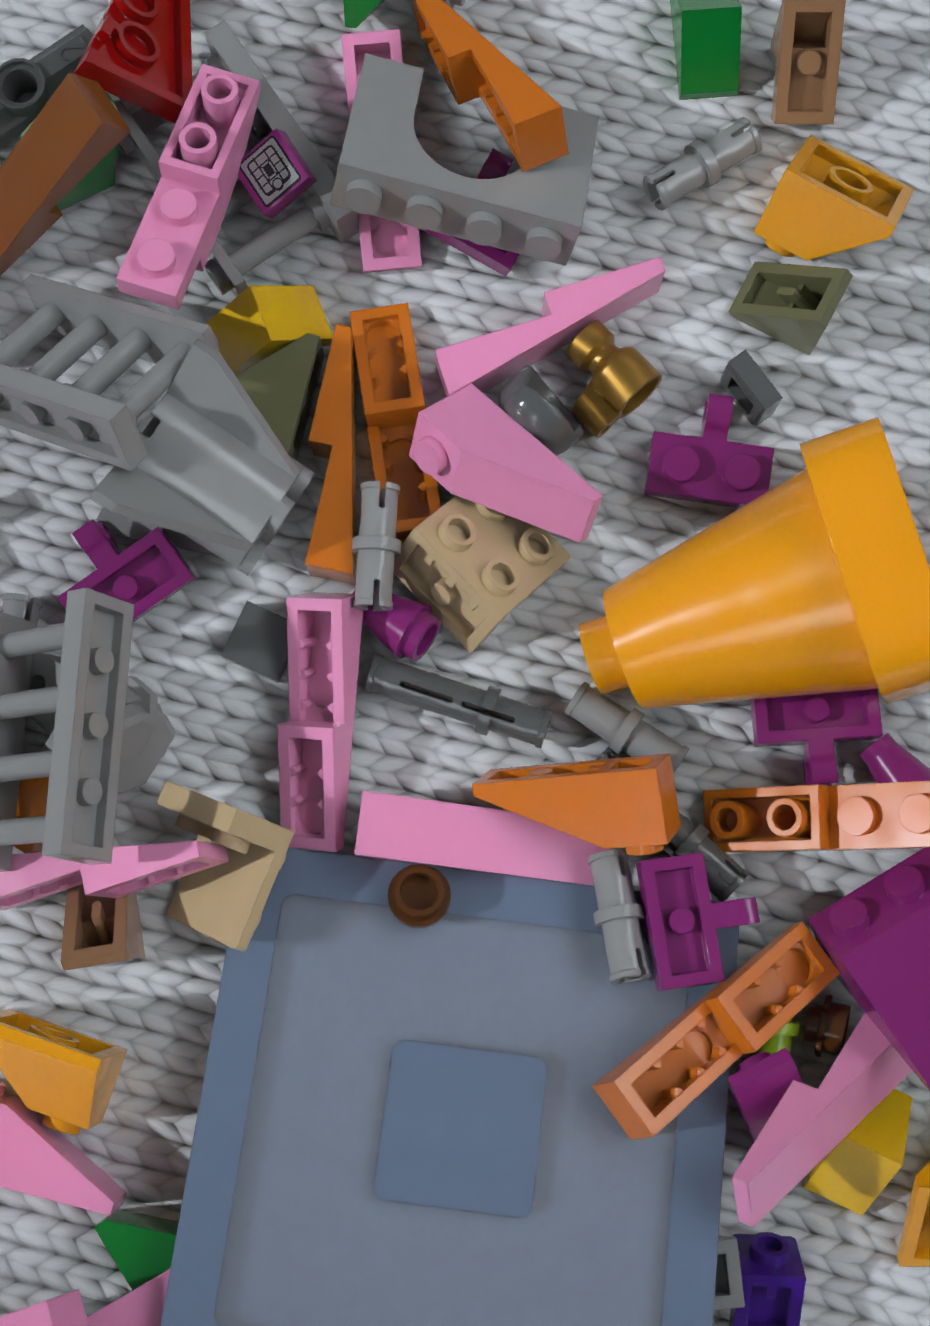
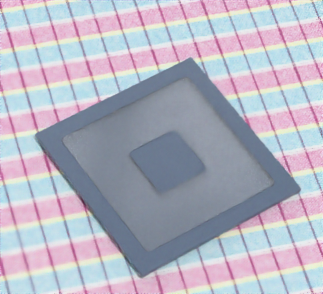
[160,848,739,1326]

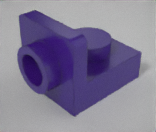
[729,1232,806,1326]

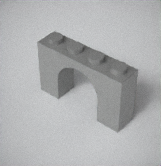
[330,53,599,266]

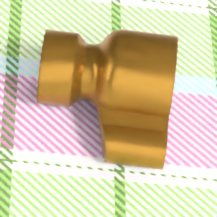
[565,320,663,439]

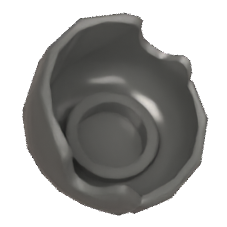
[498,365,583,456]

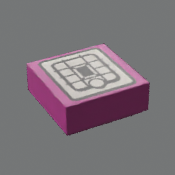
[238,128,317,219]

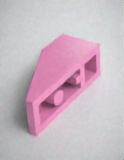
[409,383,603,543]
[0,1081,127,1216]

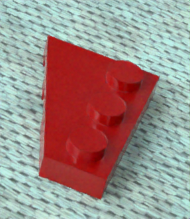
[73,0,193,124]

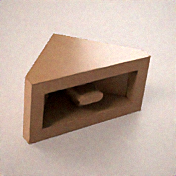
[61,884,145,971]

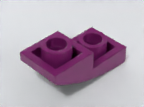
[727,1048,803,1145]

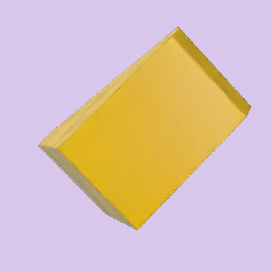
[205,285,333,375]
[801,1089,913,1215]

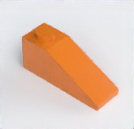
[472,753,681,856]

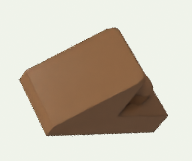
[770,0,846,124]

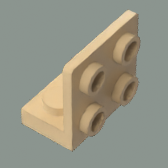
[394,496,570,653]
[156,780,295,952]

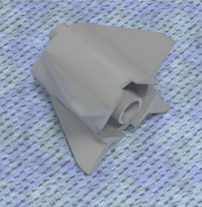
[90,339,315,576]

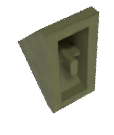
[728,261,853,356]
[235,333,325,461]

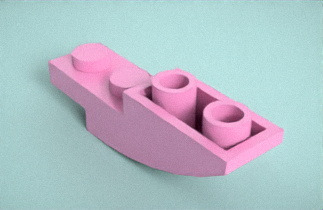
[116,64,261,310]

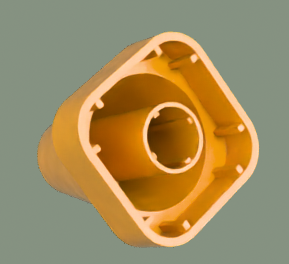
[579,417,930,709]

